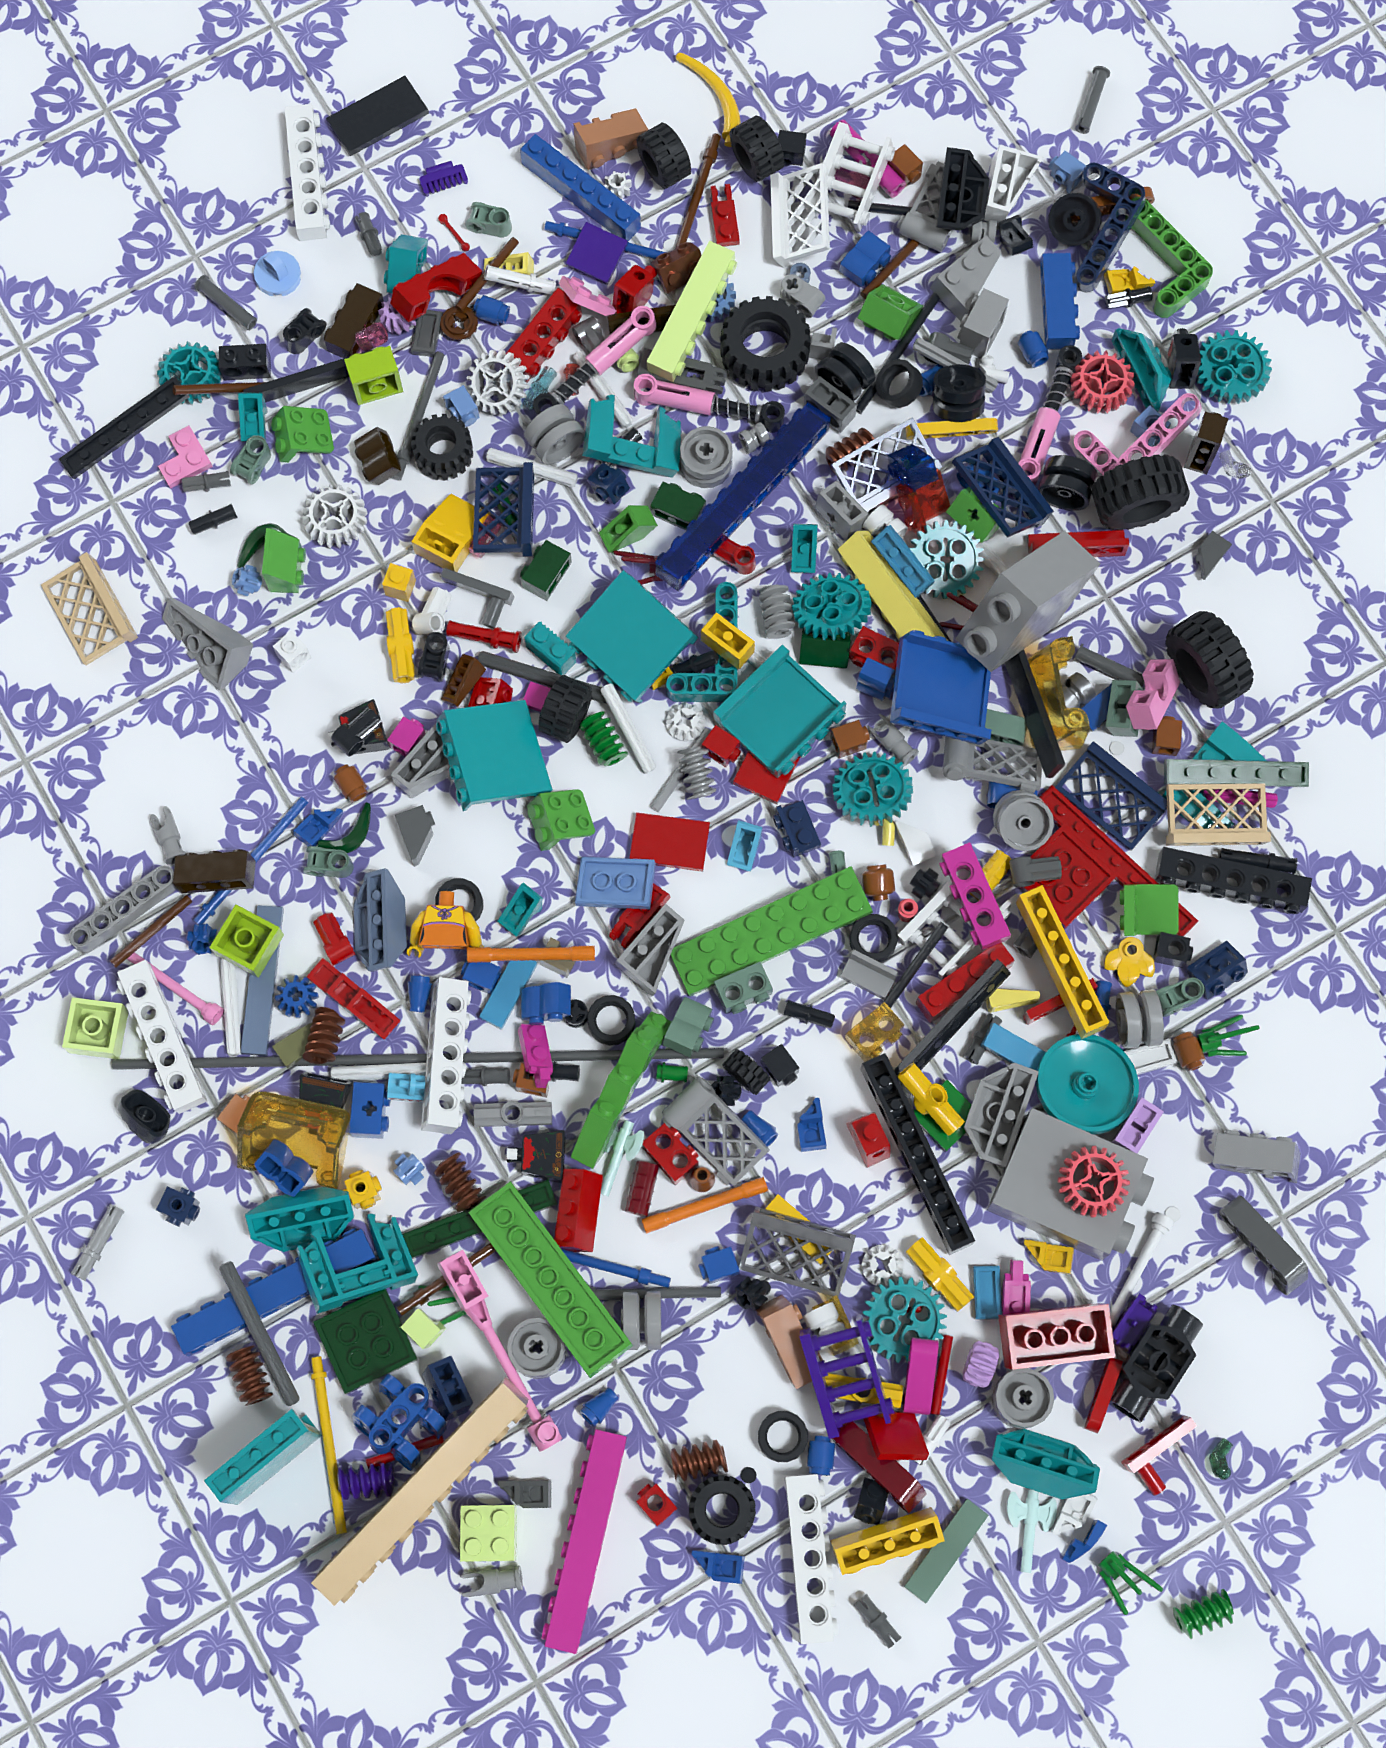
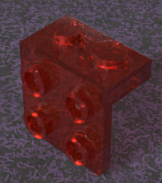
[895,467,950,533]

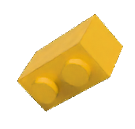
[701,612,755,670]

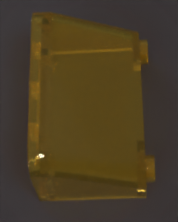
[1027,636,1090,751]
[237,1091,351,1189]

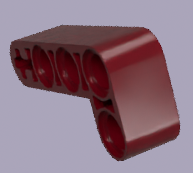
[832,1421,927,1514]

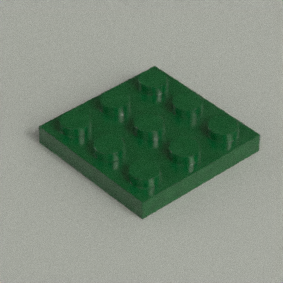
[313,1289,418,1395]

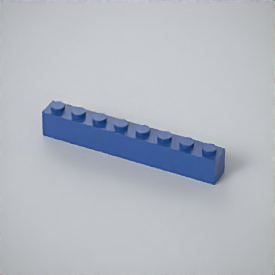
[171,1228,378,1357]

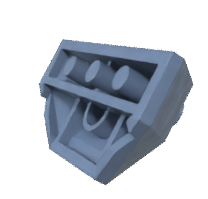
[354,868,407,972]

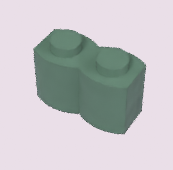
[663,997,714,1057]

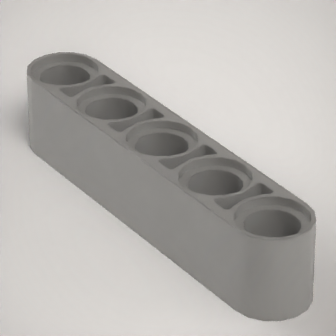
[69,865,177,953]

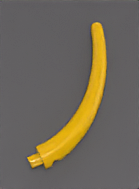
[676,52,741,147]

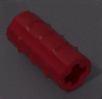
[625,1161,659,1217]

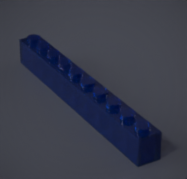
[655,403,830,591]

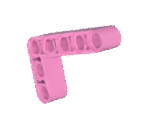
[1074,393,1202,475]

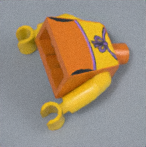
[407,891,484,958]

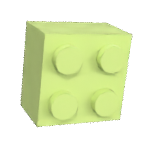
[62,997,128,1059]
[460,1505,517,1562]

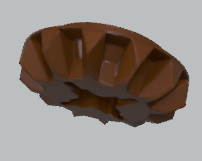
[440,306,478,342]

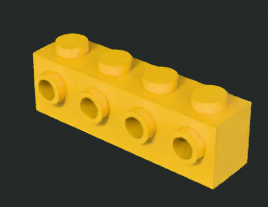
[830,1507,945,1575]

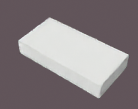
[1124,1038,1178,1075]

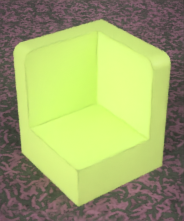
[401,1309,447,1349]

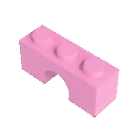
[1126,659,1180,730]

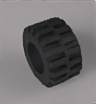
[730,115,784,182]
[636,122,691,189]
[411,414,473,481]
[538,675,592,743]
[689,1475,756,1545]

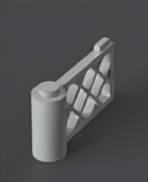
[897,161,953,252]
[943,736,1042,793]
[662,1076,770,1186]

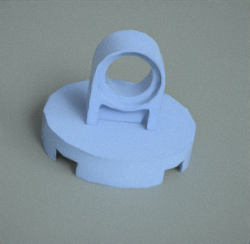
[254,251,301,296]

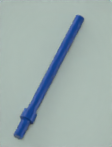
[562,1249,671,1288]

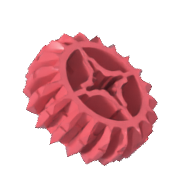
[1070,350,1135,414]
[1057,1146,1130,1218]

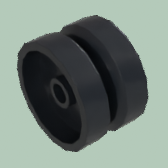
[1048,193,1102,246]
[815,342,876,401]
[933,364,986,422]
[1038,455,1097,511]

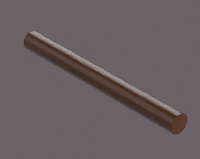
[455,237,519,312]
[860,239,920,299]
[173,382,265,395]
[109,895,192,968]

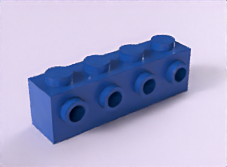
[1040,253,1080,349]

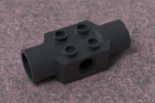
[1110,1304,1203,1423]

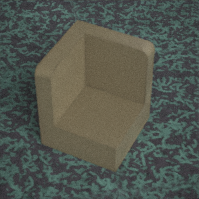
[539,938,576,978]

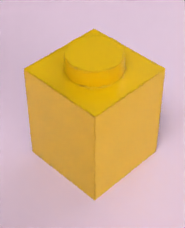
[382,563,416,602]

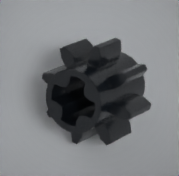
[909,868,941,900]
[711,1076,742,1106]
[735,1276,768,1311]

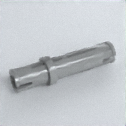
[70,1204,125,1281]

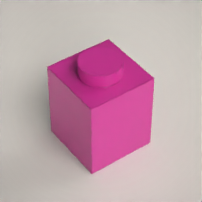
[387,716,426,757]

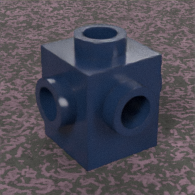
[587,463,630,505]
[156,1186,200,1227]

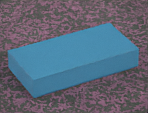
[973,1266,1002,1320]

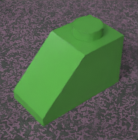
[599,505,658,553]

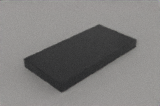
[326,75,429,156]

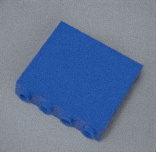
[890,630,991,745]

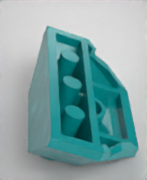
[1111,328,1172,412]
[245,1186,354,1252]
[991,1429,1100,1500]

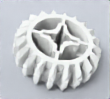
[466,350,530,415]
[302,484,368,549]

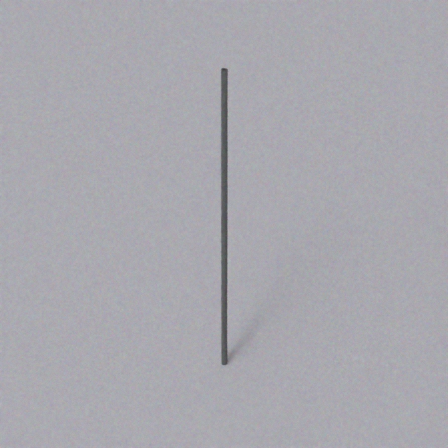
[112,1048,724,1070]

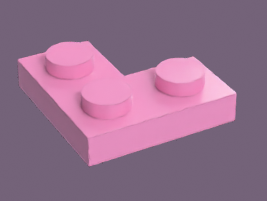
[559,276,616,316]
[158,426,213,489]

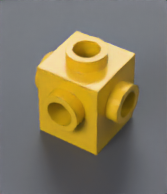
[343,1170,382,1210]

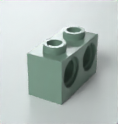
[1106,680,1144,737]
[714,961,773,1014]

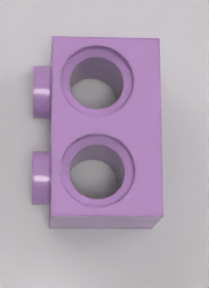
[1112,1098,1164,1154]

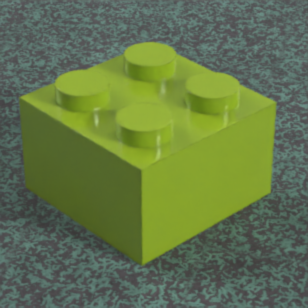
[344,346,404,406]
[209,904,284,978]

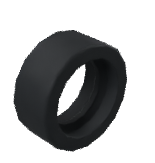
[876,359,923,408]
[435,878,483,921]
[849,914,898,963]
[587,995,636,1046]
[758,1411,808,1462]

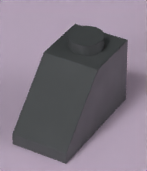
[395,805,435,867]

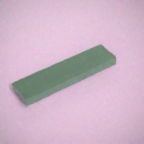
[904,1499,989,1604]

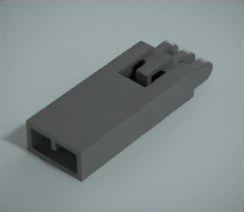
[637,348,728,394]

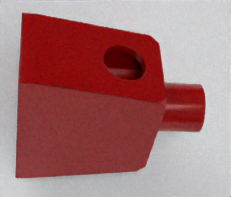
[612,265,657,314]
[846,1112,890,1168]

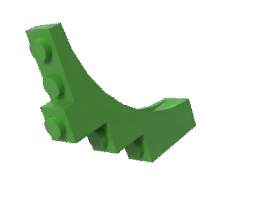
[571,1011,672,1169]

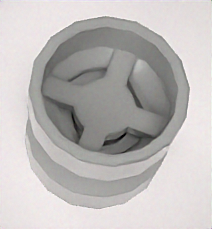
[971,220,997,243]
[738,422,771,454]

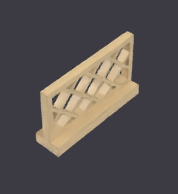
[41,552,139,665]
[1166,784,1271,846]

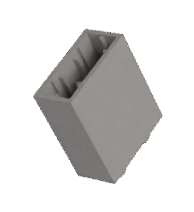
[955,531,1101,672]
[987,1108,1154,1261]

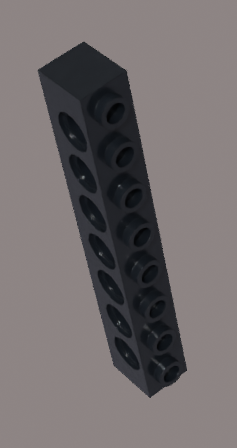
[860,1053,976,1255]

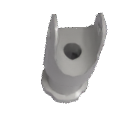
[867,714,919,767]
[150,806,186,865]
[461,1565,523,1597]

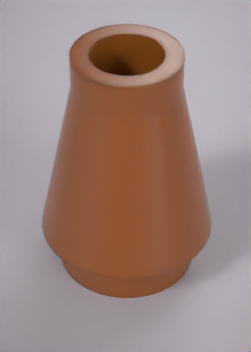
[689,1167,715,1192]

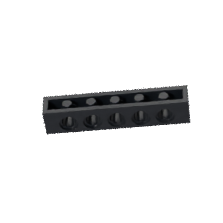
[1154,847,1312,914]

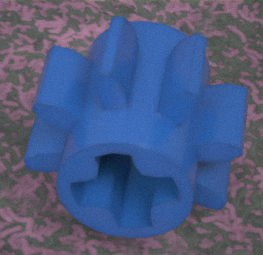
[187,923,217,955]

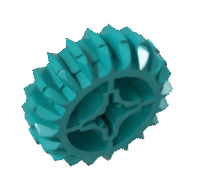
[157,341,222,405]

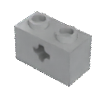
[815,480,869,541]

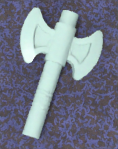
[601,1120,644,1197]
[1007,1490,1057,1573]

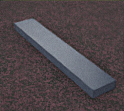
[241,905,284,1056]

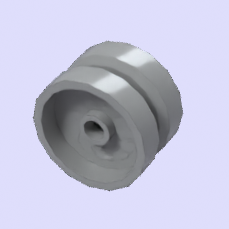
[524,404,585,465]
[680,426,733,488]
[993,790,1054,851]
[1116,989,1164,1049]
[621,1291,661,1350]
[507,1318,567,1379]
[992,1368,1054,1429]

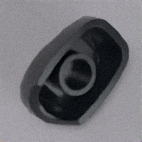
[117,1090,171,1144]

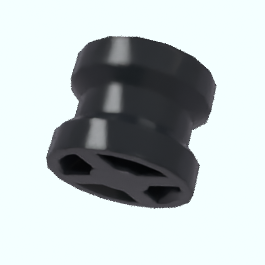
[564,999,588,1028]

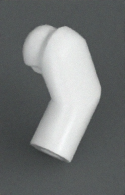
[979,355,1010,383]

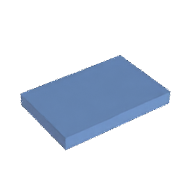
[575,857,656,909]

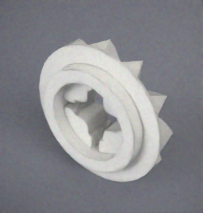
[666,702,706,741]
[862,1245,903,1287]

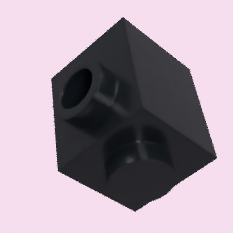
[778,130,807,166]

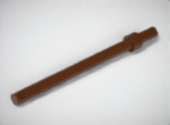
[674,133,721,250]
[396,1243,496,1316]

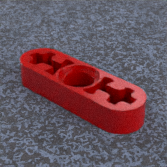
[1084,1358,1123,1434]

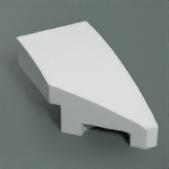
[893,820,936,865]
[1052,1494,1098,1535]

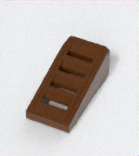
[441,654,486,707]

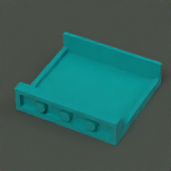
[566,570,699,703]
[713,644,847,778]
[436,700,553,811]
[204,1409,322,1505]

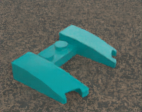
[582,394,681,478]
[1162,721,1267,829]
[296,1214,418,1314]

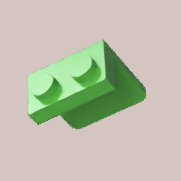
[271,406,334,463]
[527,789,595,851]
[1120,884,1179,936]

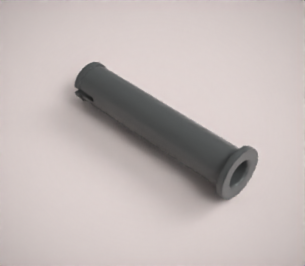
[1075,66,1111,134]
[194,274,257,330]
[1073,643,1145,687]

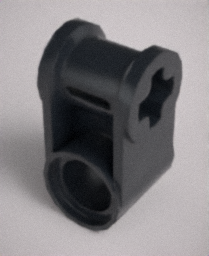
[283,308,327,354]
[418,632,450,682]

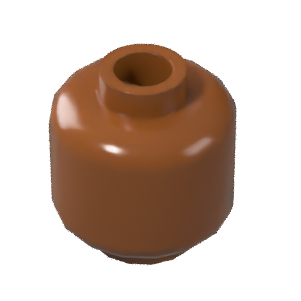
[861,864,895,901]

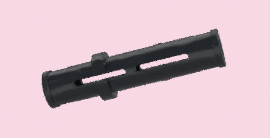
[1219,848,1298,874]

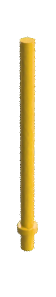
[311,1356,347,1535]

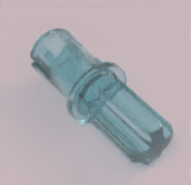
[523,366,557,410]

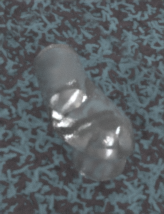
[1219,450,1252,479]

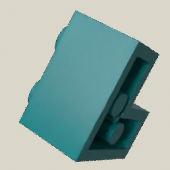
[384,234,428,294]

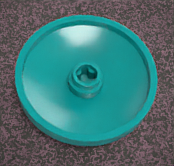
[1036,1034,1139,1135]

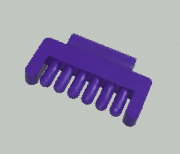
[419,161,468,197]

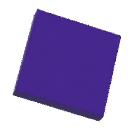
[566,222,628,285]

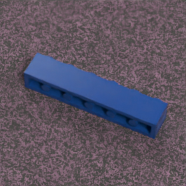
[520,134,641,241]

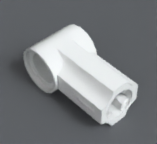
[412,587,452,635]

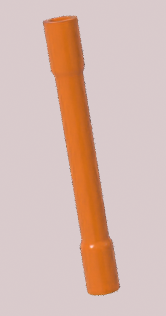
[467,946,595,963]
[641,1177,768,1234]

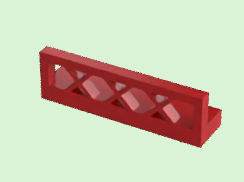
[1027,530,1130,557]

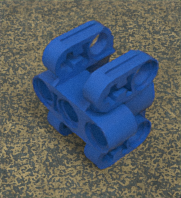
[352,1374,447,1471]

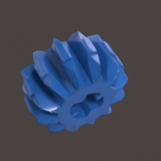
[275,975,319,1019]

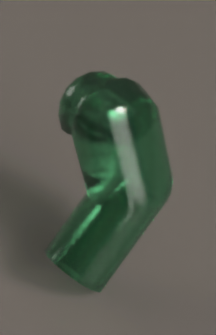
[1209,1438,1233,1480]

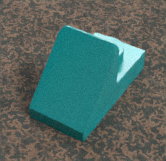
[238,393,268,441]
[791,524,818,573]
[497,882,543,937]

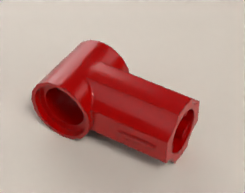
[708,533,756,575]
[313,912,356,966]

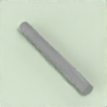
[651,728,711,812]

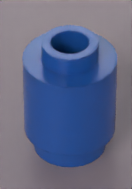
[474,295,510,325]
[1017,330,1049,368]
[807,1436,836,1476]

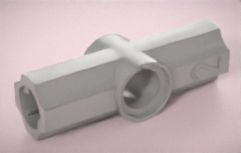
[474,1101,552,1128]

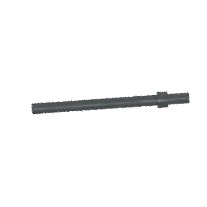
[393,351,445,480]
[590,1287,721,1300]

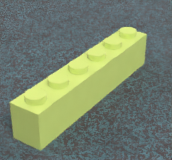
[647,241,737,382]

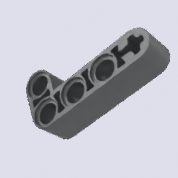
[1219,1195,1308,1295]

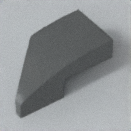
[1195,531,1232,580]
[498,1480,551,1508]

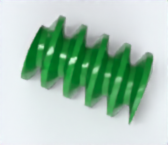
[580,711,628,766]
[1173,1589,1234,1639]

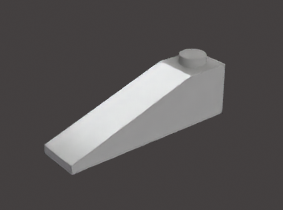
[162,597,253,690]

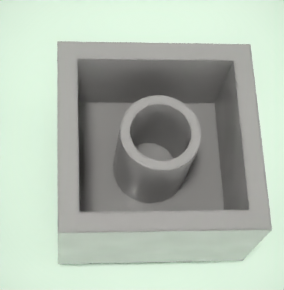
[957,288,1009,359]

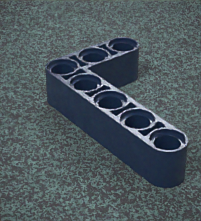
[1076,162,1146,293]

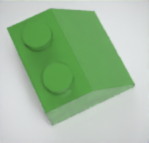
[858,284,923,340]
[262,528,306,593]

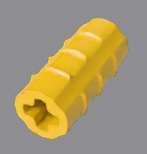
[969,850,1012,901]

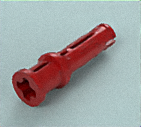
[446,620,522,653]

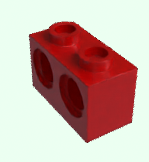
[849,626,899,675]
[642,1123,699,1185]

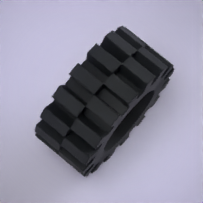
[722,1049,770,1095]

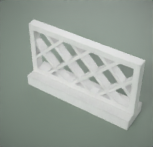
[770,163,830,268]

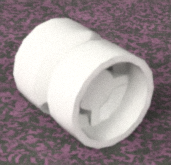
[863,505,908,538]
[803,1302,846,1351]

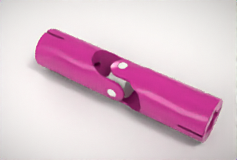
[830,119,906,198]

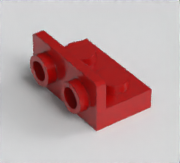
[468,677,513,707]

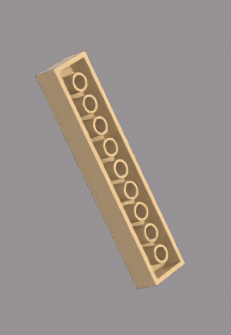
[311,1377,529,1606]

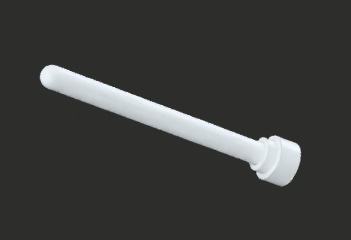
[1110,1212,1174,1328]

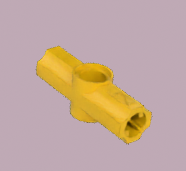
[386,607,415,684]
[897,1063,965,1136]
[905,1237,974,1312]
[825,1373,903,1409]

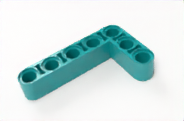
[666,582,738,702]

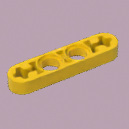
[905,418,998,440]

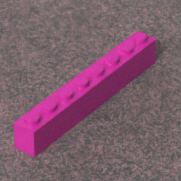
[541,1429,627,1654]

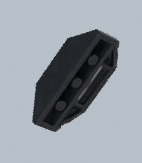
[936,147,989,231]

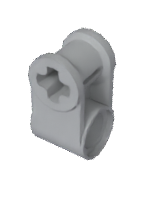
[780,274,826,318]

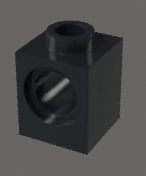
[1153,932,1193,968]
[760,1043,800,1087]

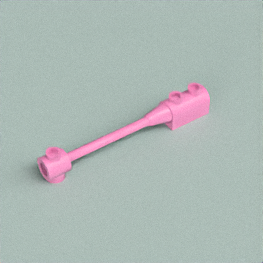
[437,1250,562,1452]

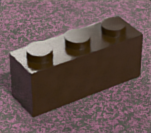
[324,283,384,358]
[1184,412,1229,475]
[173,849,256,893]

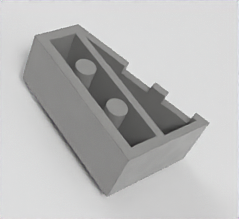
[614,904,685,997]

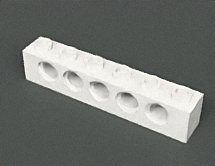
[285,104,330,241]
[117,960,207,1114]
[421,977,471,1134]
[785,1474,838,1644]

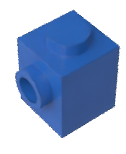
[698,1246,740,1284]

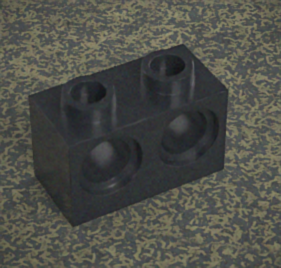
[219,343,271,381]

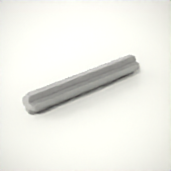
[913,338,998,393]

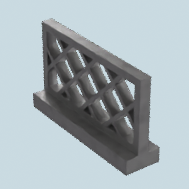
[738,1206,856,1298]

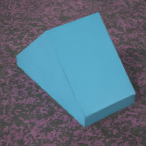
[727,820,762,872]

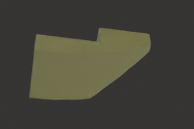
[272,1023,313,1068]

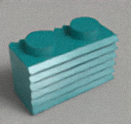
[524,622,576,675]

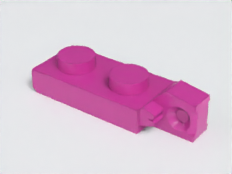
[518,1024,553,1088]
[1002,1260,1031,1314]

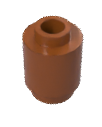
[334,764,368,803]
[1172,1032,1206,1071]

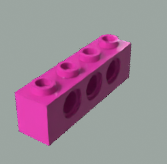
[939,842,1011,950]

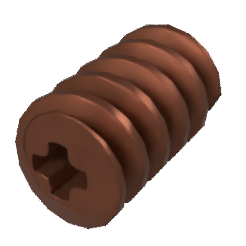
[825,427,877,475]
[303,1007,345,1064]
[434,1152,486,1212]
[226,1345,273,1406]
[671,1439,728,1481]

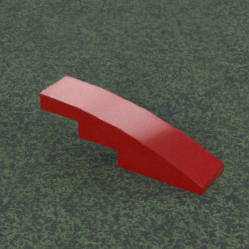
[306,958,401,1040]

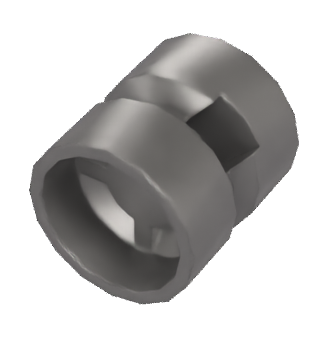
[1049,672,1096,718]

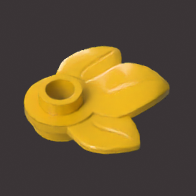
[1104,937,1155,987]

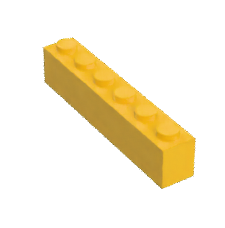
[1016,885,1110,1039]

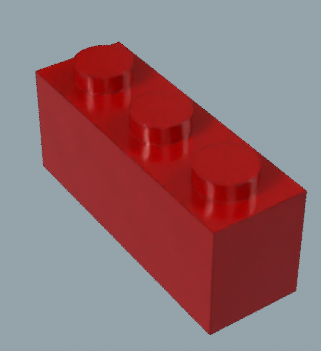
[554,1169,603,1252]

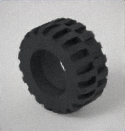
[720,296,811,392]
[1091,454,1190,530]
[1165,611,1254,709]

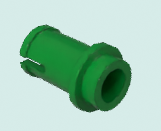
[656,1062,688,1083]

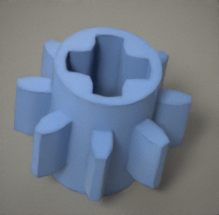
[232,564,262,596]
[393,1153,425,1185]

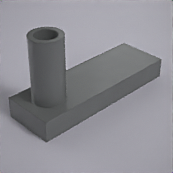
[440,568,514,629]

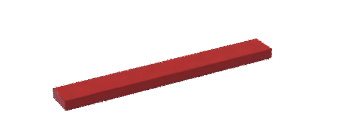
[1040,785,1198,936]

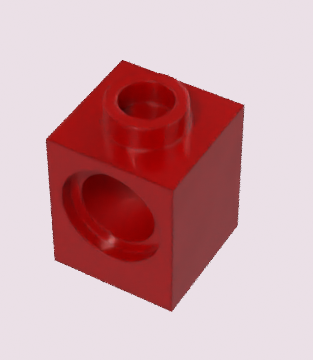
[702,725,741,767]
[636,1483,678,1527]

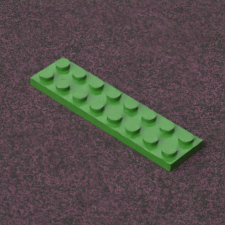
[671,866,873,997]
[468,1181,633,1378]

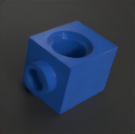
[461,961,502,995]

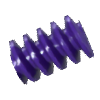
[338,1463,394,1500]

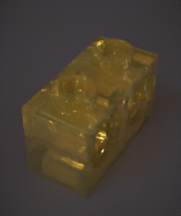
[844,1002,904,1062]

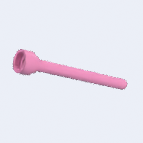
[127,952,224,1025]

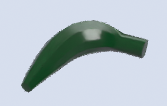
[237,523,298,568]
[318,802,371,853]

